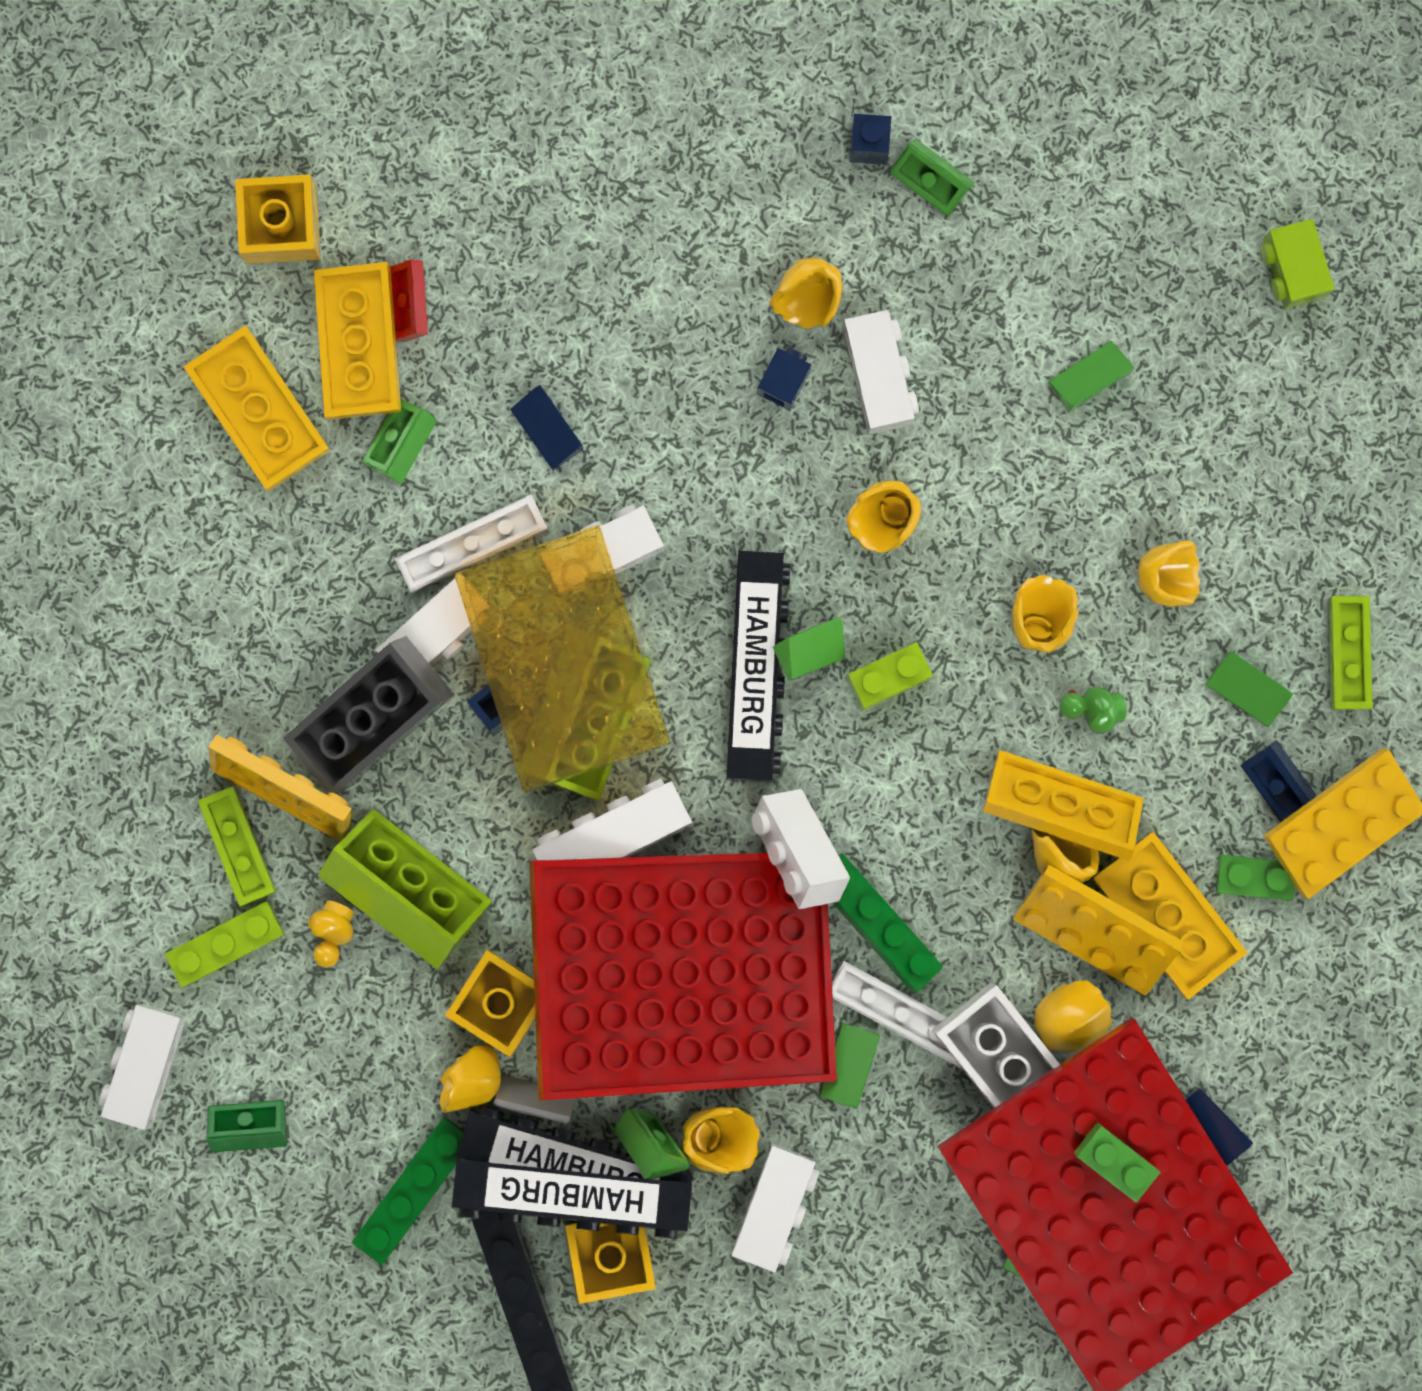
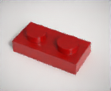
[390,259,428,342]

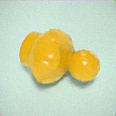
[308,901,354,968]

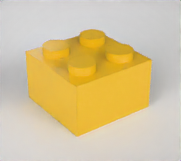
[235,174,321,264]
[445,950,535,1057]
[563,1223,656,1304]

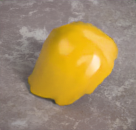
[769,257,843,329]
[846,480,922,553]
[1138,540,1200,607]
[1011,575,1079,653]
[1031,828,1099,883]
[1034,980,1112,1053]
[439,1045,501,1113]
[682,1106,760,1174]

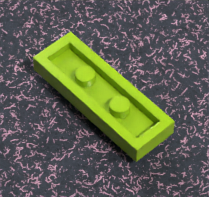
[1329,596,1373,710]
[197,786,277,907]
[164,901,286,988]

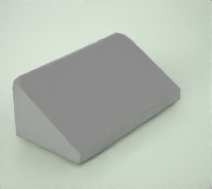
[494,1076,576,1124]

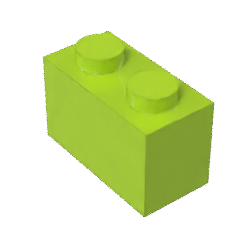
[1260,218,1335,309]
[846,642,933,712]

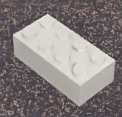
[532,778,693,860]
[931,983,1060,1108]

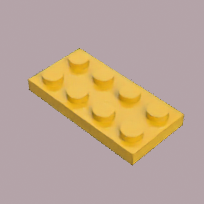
[314,262,401,420]
[183,325,331,492]
[208,734,351,842]
[1263,748,1422,899]
[982,750,1144,861]
[1091,832,1248,1000]
[1013,865,1184,996]

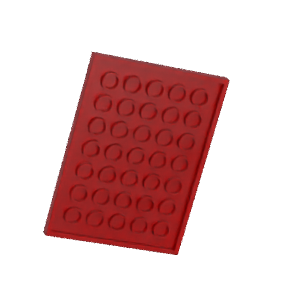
[529,853,837,1100]
[937,1018,1293,1391]

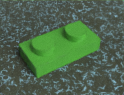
[1215,855,1295,901]
[1073,1122,1161,1203]

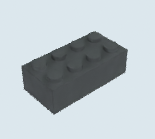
[283,636,455,794]

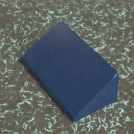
[510,385,584,471]
[1240,740,1317,822]
[1184,1086,1253,1166]

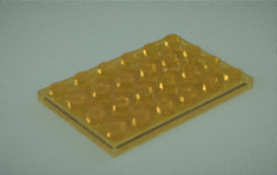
[454,525,671,793]

